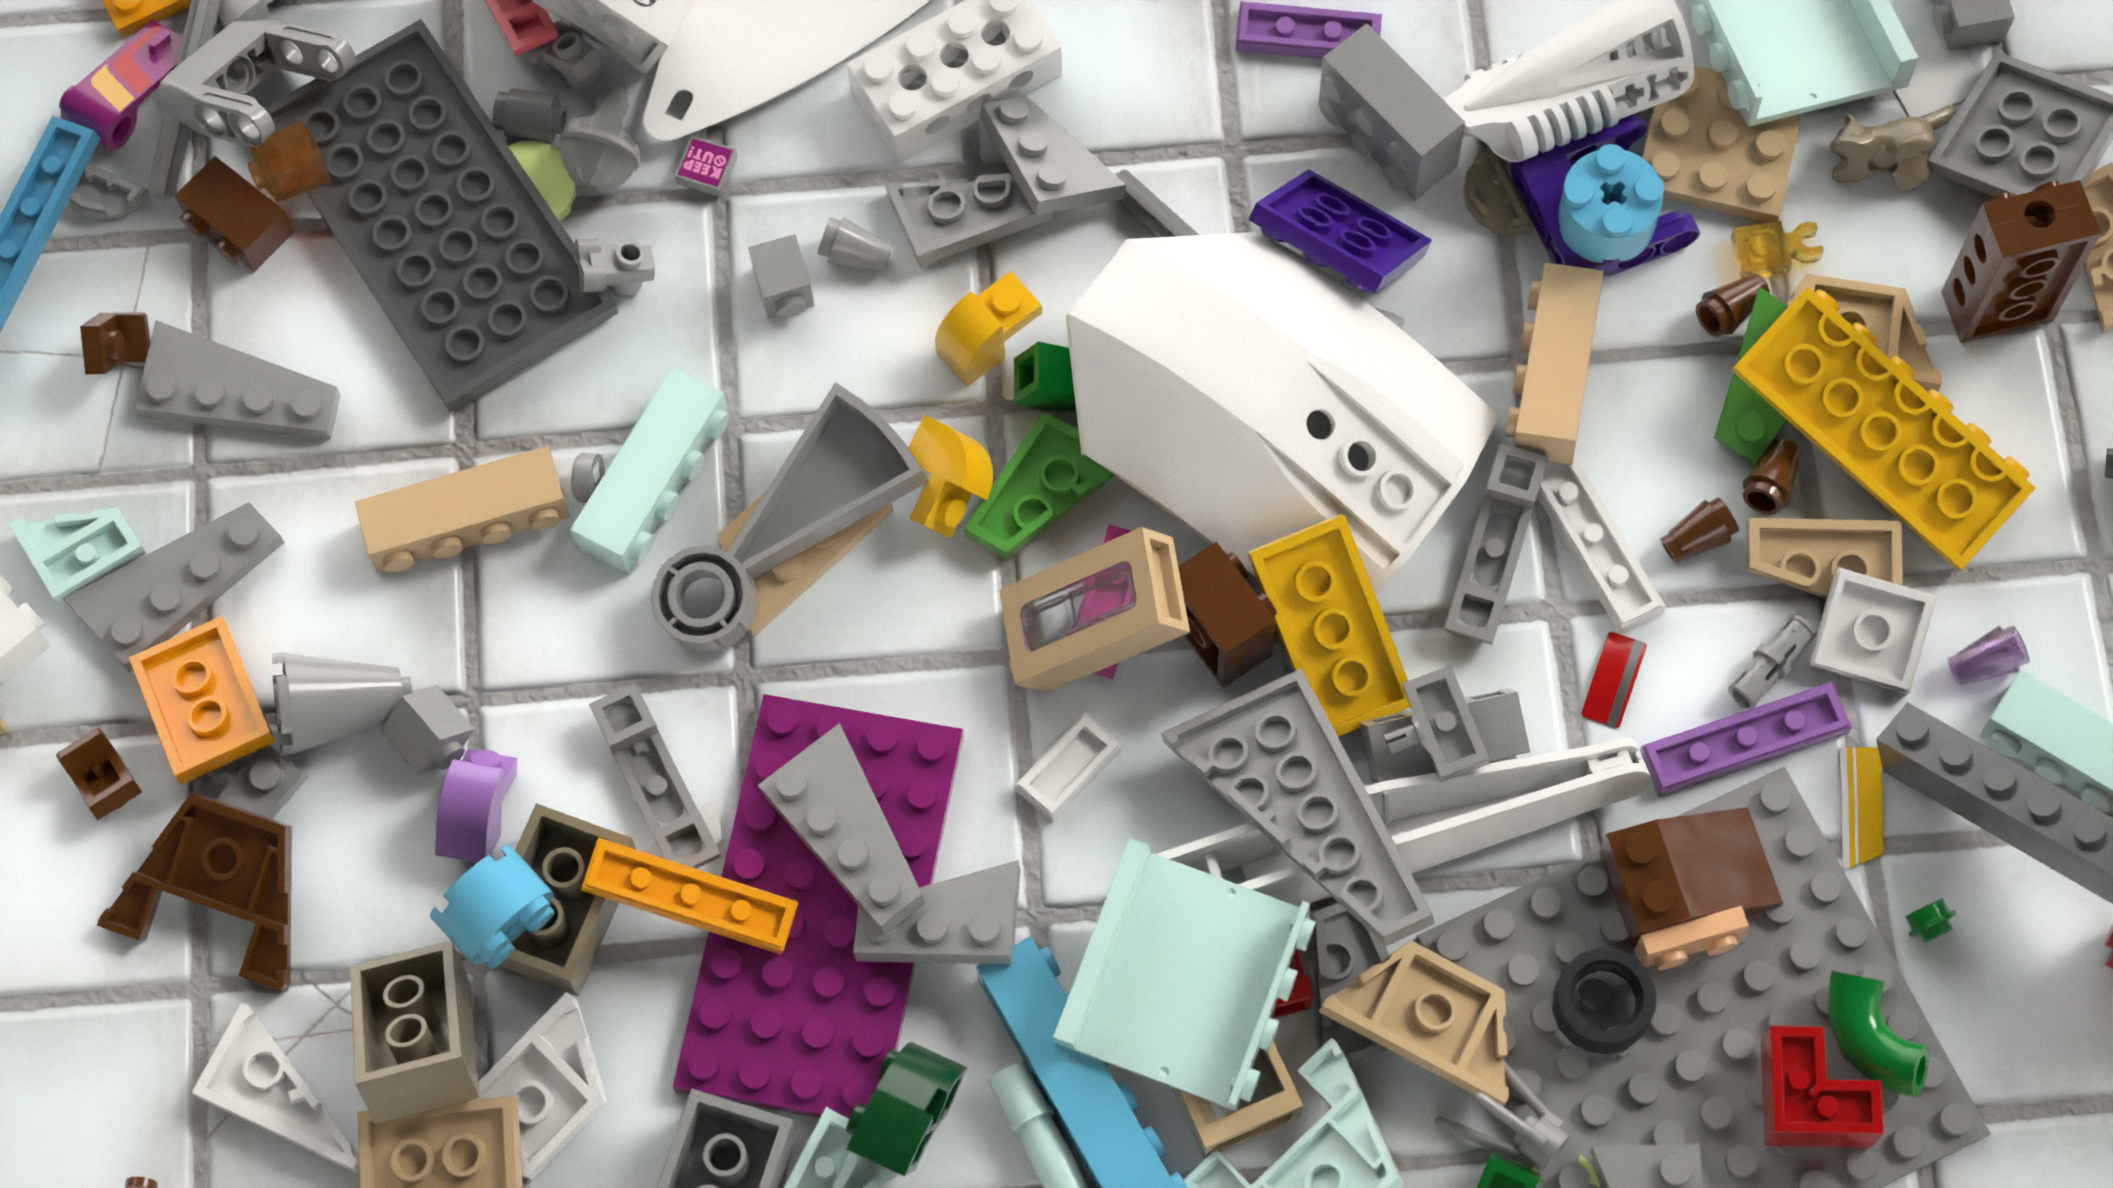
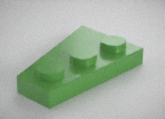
[1714,287,1789,466]
[964,410,1116,560]

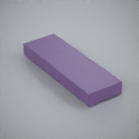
[1235,1,1382,59]

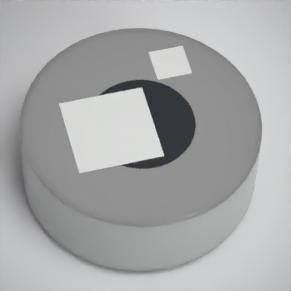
[571,453,605,503]

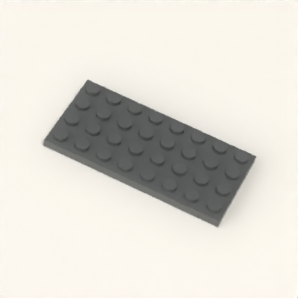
[265,19,618,413]

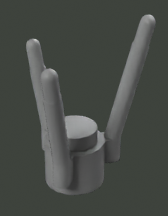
[1435,1061,1570,1171]

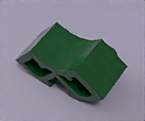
[846,1041,968,1177]

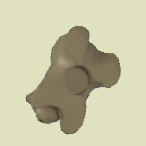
[1831,105,1956,191]

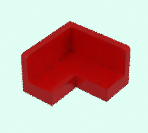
[1760,1025,1884,1148]

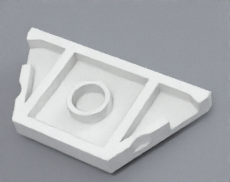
[473,992,608,1180]

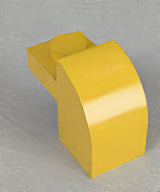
[935,271,1042,387]
[908,415,993,539]

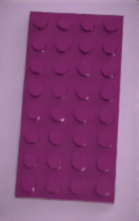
[673,694,964,1119]

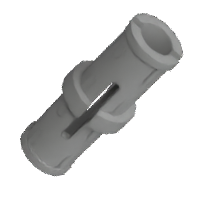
[1728,614,1817,709]

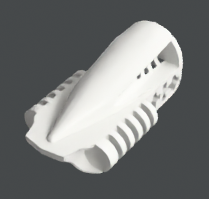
[1443,0,1695,162]

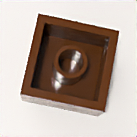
[1178,541,1277,688]

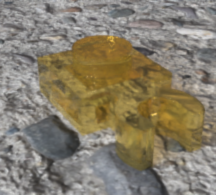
[1731,221,1824,278]

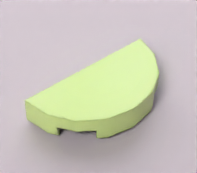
[508,141,578,222]

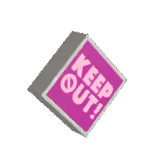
[674,135,738,197]

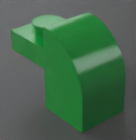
[1014,341,1076,411]

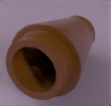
[1696,273,1770,337]
[1743,439,1802,515]
[1660,497,1739,564]

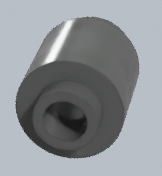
[492,88,567,143]

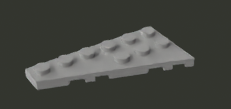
[1161,669,1435,946]

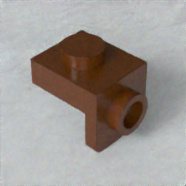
[56,728,142,820]

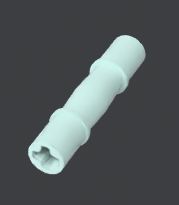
[988,1062,1089,1188]

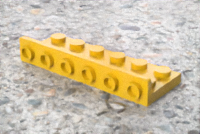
[1731,286,2036,571]

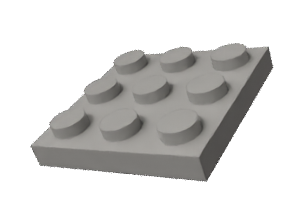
[1927,51,2113,196]

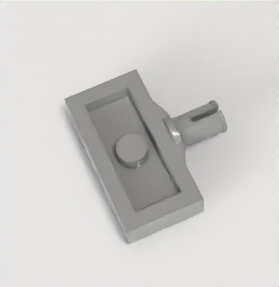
[1383,665,1489,782]
[206,745,308,819]

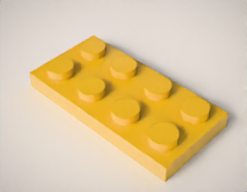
[1247,514,1410,737]

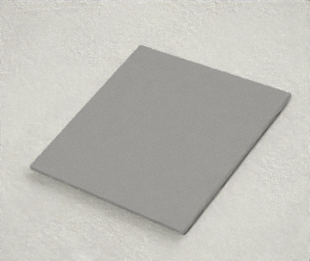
[1416,767,1991,1188]

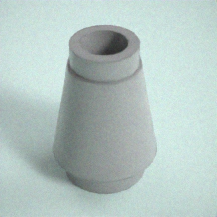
[818,217,893,272]

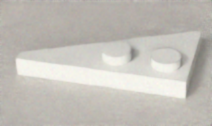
[192,1002,360,1173]

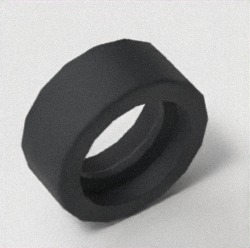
[1552,947,1657,1054]

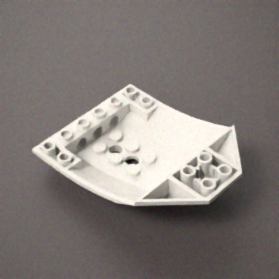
[1065,232,1500,595]

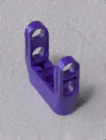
[1510,112,1700,277]

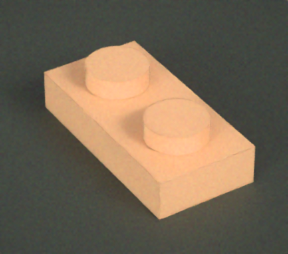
[1635,906,1749,970]

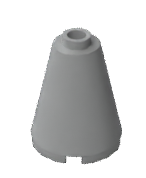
[272,653,413,756]

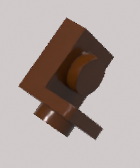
[80,312,150,375]

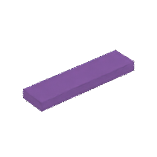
[1640,682,1852,797]

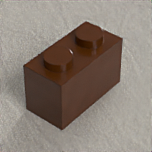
[174,156,294,272]

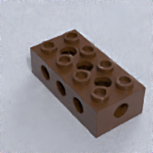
[1941,180,2101,343]

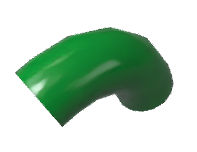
[1829,970,1929,1098]

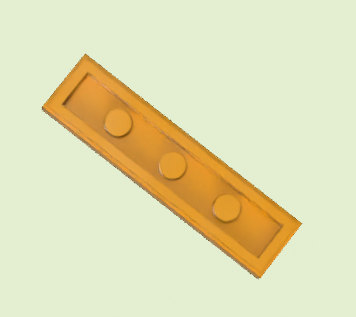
[581,837,798,954]

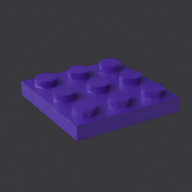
[1248,169,1432,293]

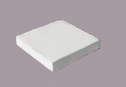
[1808,567,1938,695]

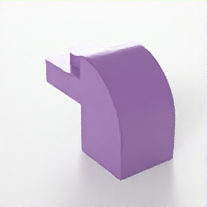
[435,749,517,863]

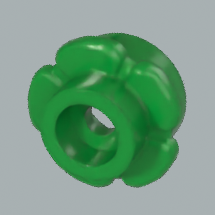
[1905,898,1956,943]

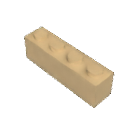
[1506,262,1604,465]
[354,446,570,573]

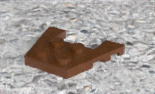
[97,793,292,991]

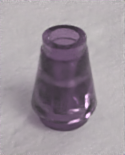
[1947,625,2030,686]

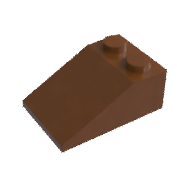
[1599,807,1783,948]

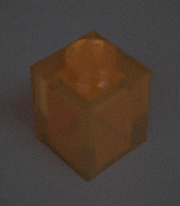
[248,121,331,203]

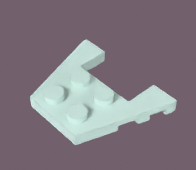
[1183,1038,1404,1188]

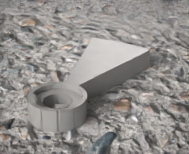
[651,382,929,653]

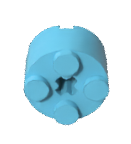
[1558,144,1664,263]
[430,845,555,969]

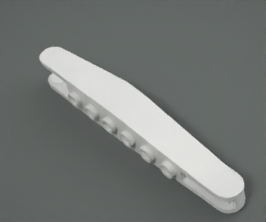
[1156,738,1651,907]

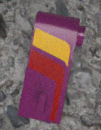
[59,20,183,151]

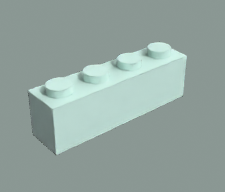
[570,367,730,574]
[1980,669,2113,813]

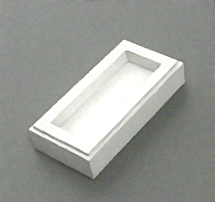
[1015,713,1122,823]

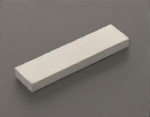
[1537,455,1666,634]

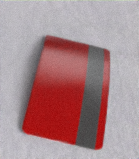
[1581,632,1647,728]

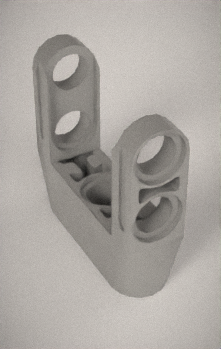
[157,20,356,147]

